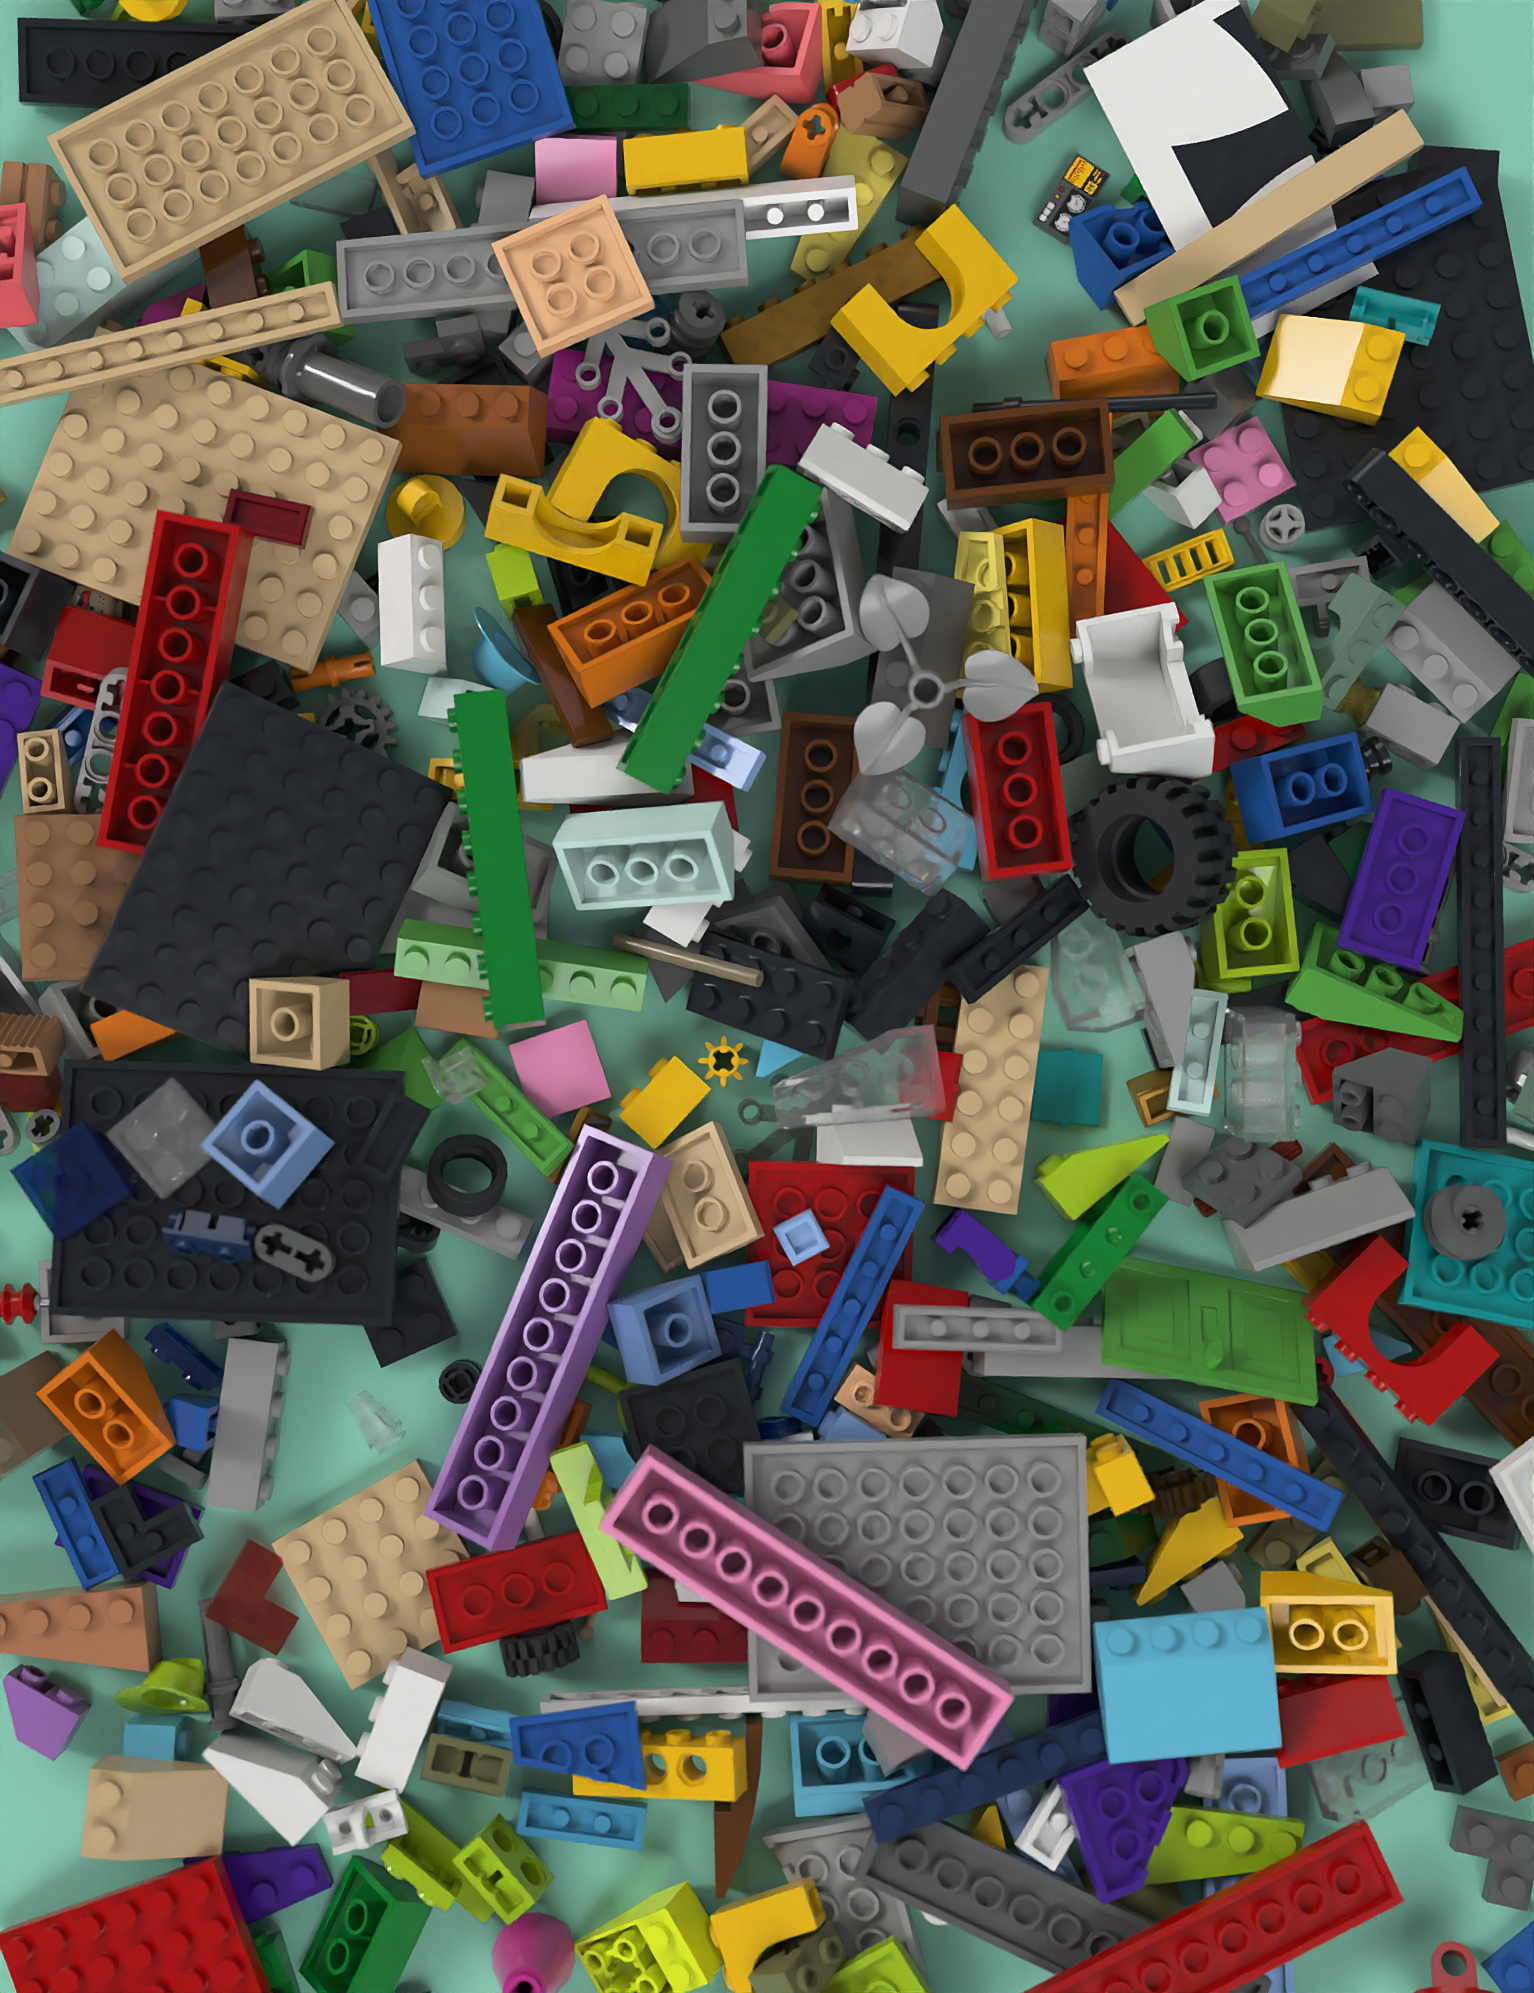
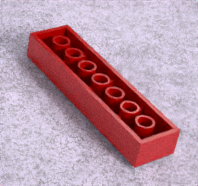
[96,509,255,855]

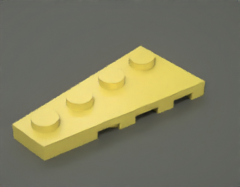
[954,531,1012,699]

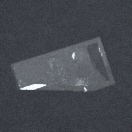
[1048,864,1146,1033]

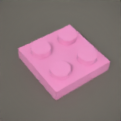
[1184,416,1295,527]

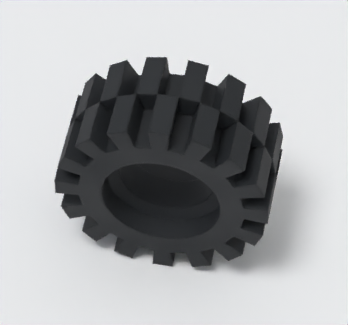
[499,1620,580,1678]

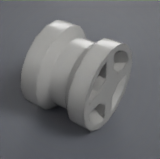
[1257,504,1305,552]

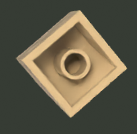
[249,977,350,1070]

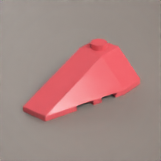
[691,2,823,105]

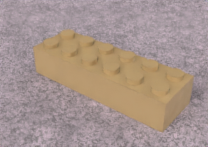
[930,964,1049,1215]

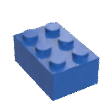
[1229,731,1375,844]

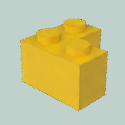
[1086,1433,1155,1516]

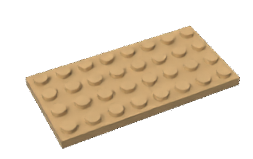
[46,0,416,285]

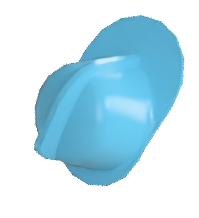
[472,607,542,697]

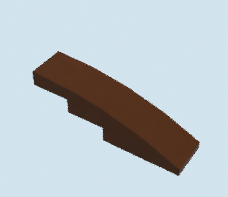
[714,1714,763,1898]

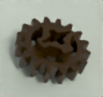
[1130,1464,1219,1520]

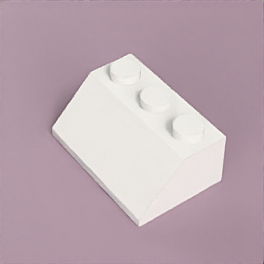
[796,422,930,535]
[378,533,449,677]

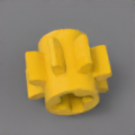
[698,1036,749,1087]

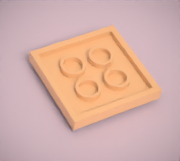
[491,194,655,358]

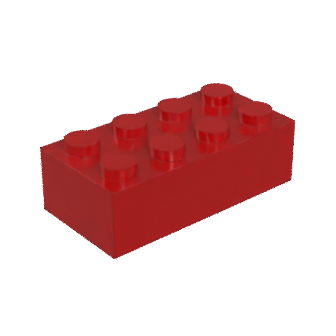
[961,701,1073,883]

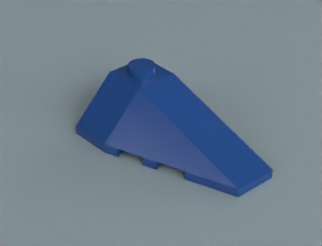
[1068,201,1176,311]

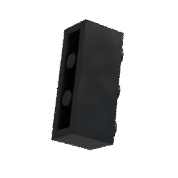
[1395,1650,1499,1795]

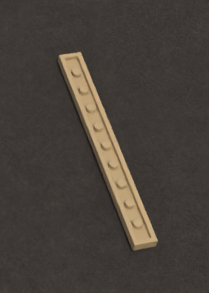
[0,281,344,408]

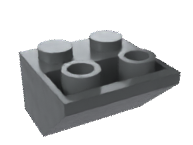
[1332,1047,1432,1146]

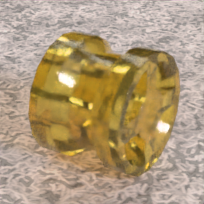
[1335,677,1382,726]

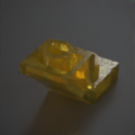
[509,704,567,761]

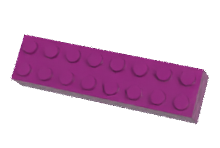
[546,349,878,483]

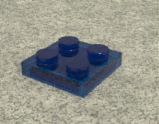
[10,1121,134,1242]

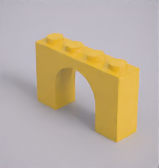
[830,203,1019,397]
[546,416,714,575]
[709,1876,827,1993]

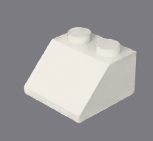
[816,1105,923,1166]

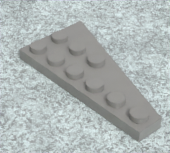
[761,1812,931,1989]

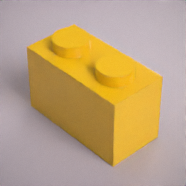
[619,1055,712,1150]

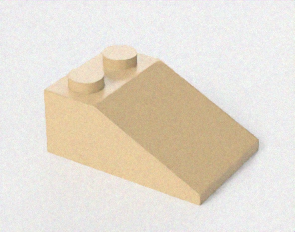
[80,1754,230,1861]

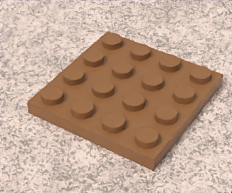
[14,814,141,982]

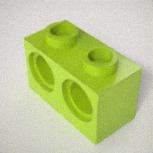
[485,543,546,620]
[452,1813,555,1926]

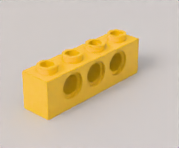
[573,1728,747,1801]

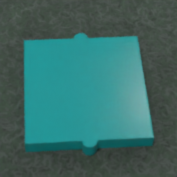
[1030,1048,1103,1127]

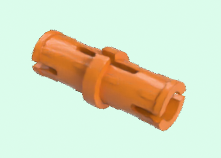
[290,650,376,693]

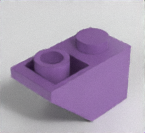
[3,1664,92,1761]

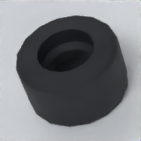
[1188,657,1240,723]

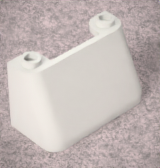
[1070,602,1215,779]

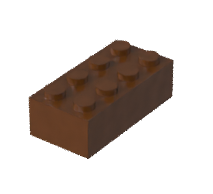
[939,398,1115,511]
[769,711,861,887]

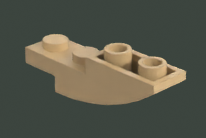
[17,729,78,815]

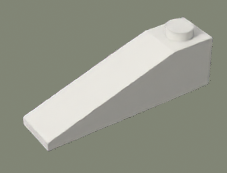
[519,727,694,807]

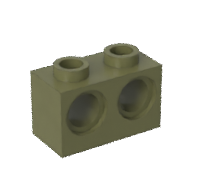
[419,1733,513,1798]

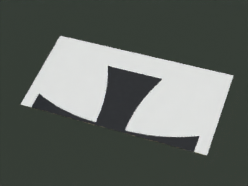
[1083,0,1379,339]

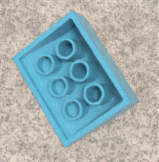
[1090,1607,1282,1764]

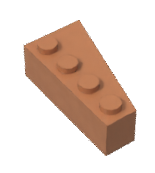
[0,1579,163,1672]

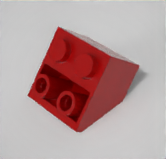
[40,603,136,717]

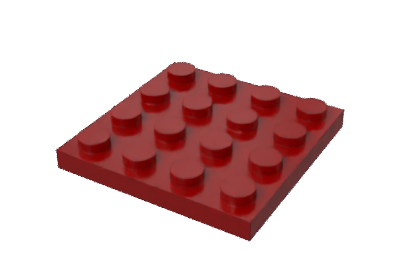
[745,1159,915,1329]

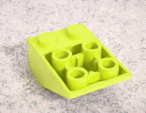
[574,1880,724,1993]

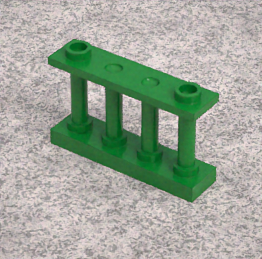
[1020,1172,1170,1333]

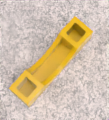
[484,473,664,587]

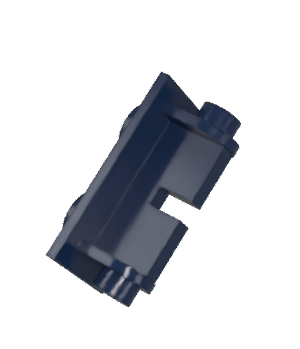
[162,1209,258,1263]

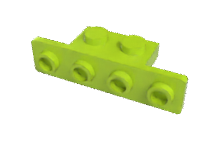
[549,1441,648,1600]
[364,1785,495,1923]

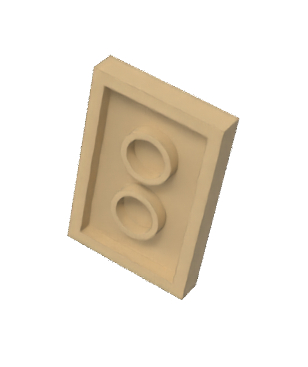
[654,1121,765,1269]

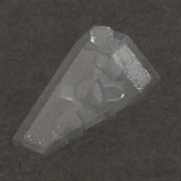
[772,1024,946,1129]

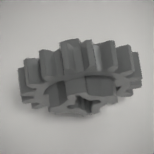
[315,688,399,759]

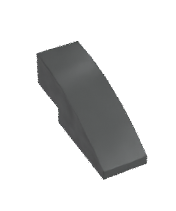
[1300,50,1376,147]

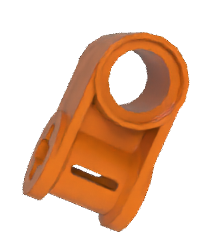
[779,102,840,180]

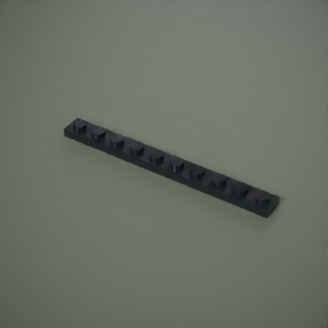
[1455,737,1507,1148]
[1290,1382,1534,1738]

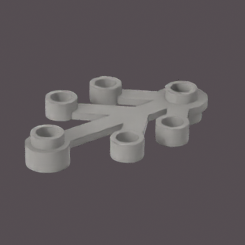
[575,318,692,444]

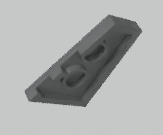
[632,879,754,1003]

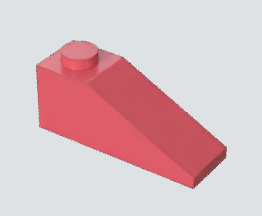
[0,202,40,329]

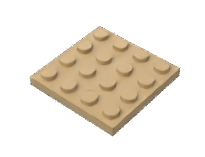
[271,1458,473,1690]

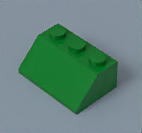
[299,1855,433,1993]

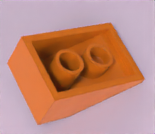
[36,1328,177,1486]

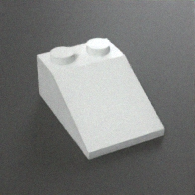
[202,1728,346,1846]

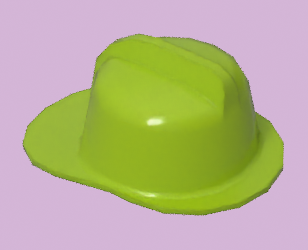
[114,1657,209,1715]

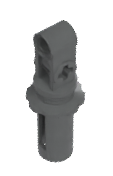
[222,332,407,429]

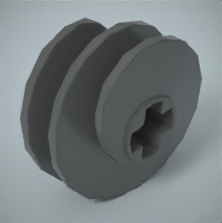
[1422,1185,1506,1260]

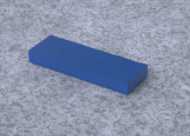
[32,1456,121,1592]

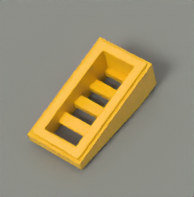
[1141,528,1235,594]

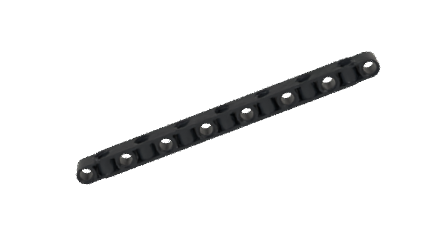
[851,301,939,898]

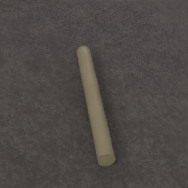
[612,932,764,987]

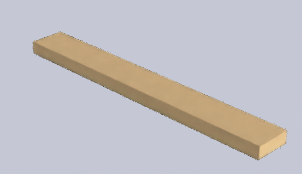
[1113,109,1424,327]

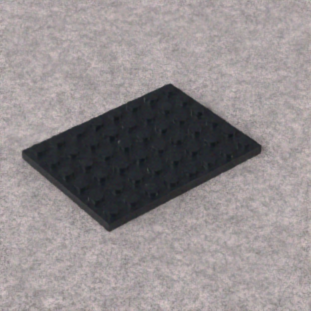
[1265,151,1534,534]
[79,680,454,1067]
[48,1059,406,1326]

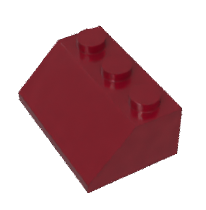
[641,1568,749,1663]

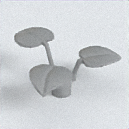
[854,574,1039,775]

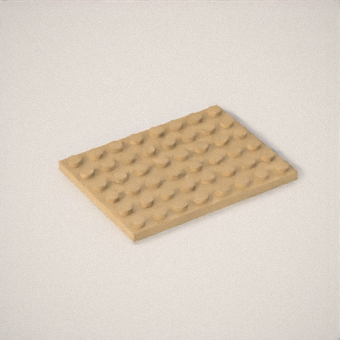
[6,326,403,674]

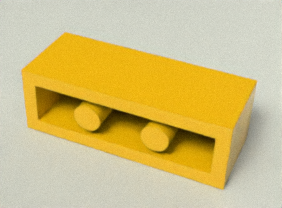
[623,124,750,196]

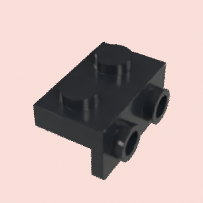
[808,298,861,392]

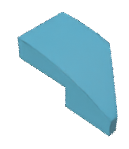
[1322,1323,1413,1378]

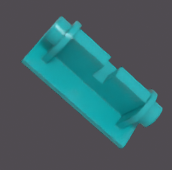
[1348,286,1441,346]

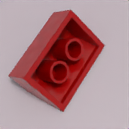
[1274,1673,1407,1769]

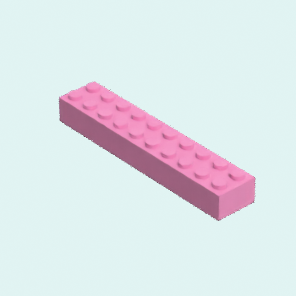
[599,1444,1014,1771]

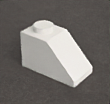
[1142,457,1222,530]

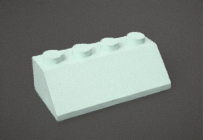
[552,801,734,911]

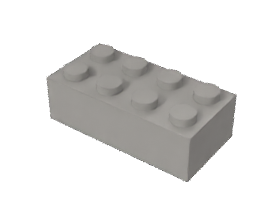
[680,364,768,543]

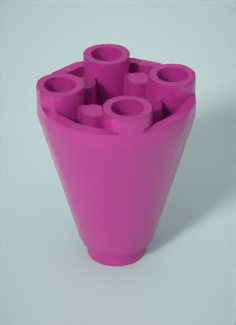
[492,1912,575,1993]

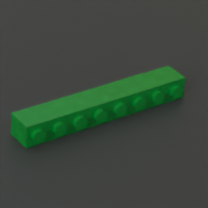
[615,464,824,795]
[447,689,546,1031]

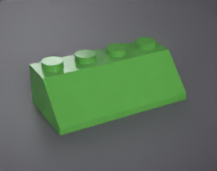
[1203,560,1323,727]

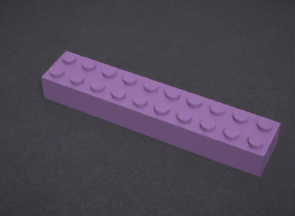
[423,1124,674,1550]

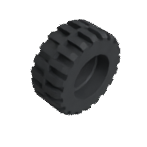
[1071,775,1238,937]

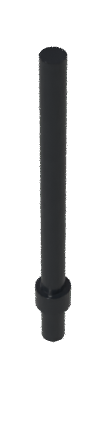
[972,392,1217,414]

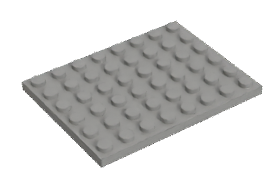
[744,1433,1091,1703]

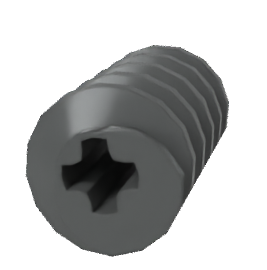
[653,290,726,367]

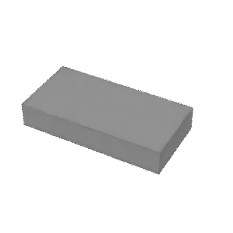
[1152,1116,1216,1207]

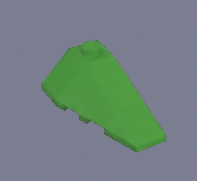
[1285,920,1464,1042]

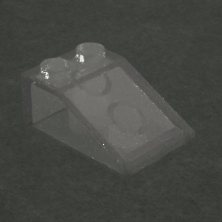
[1305,1695,1431,1825]

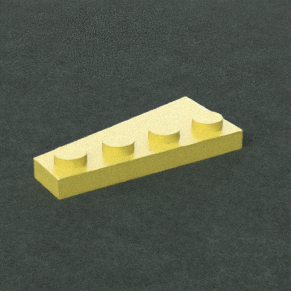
[790,121,910,284]

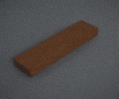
[511,603,614,748]

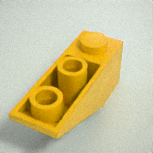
[1129,1494,1244,1606]

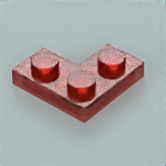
[203,1538,299,1656]

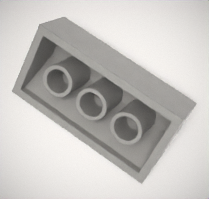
[1220,1161,1416,1272]

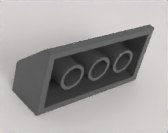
[871,567,975,749]

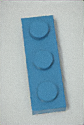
[516,1787,648,1851]

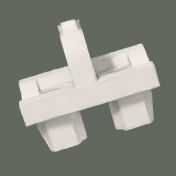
[322,1788,409,1856]

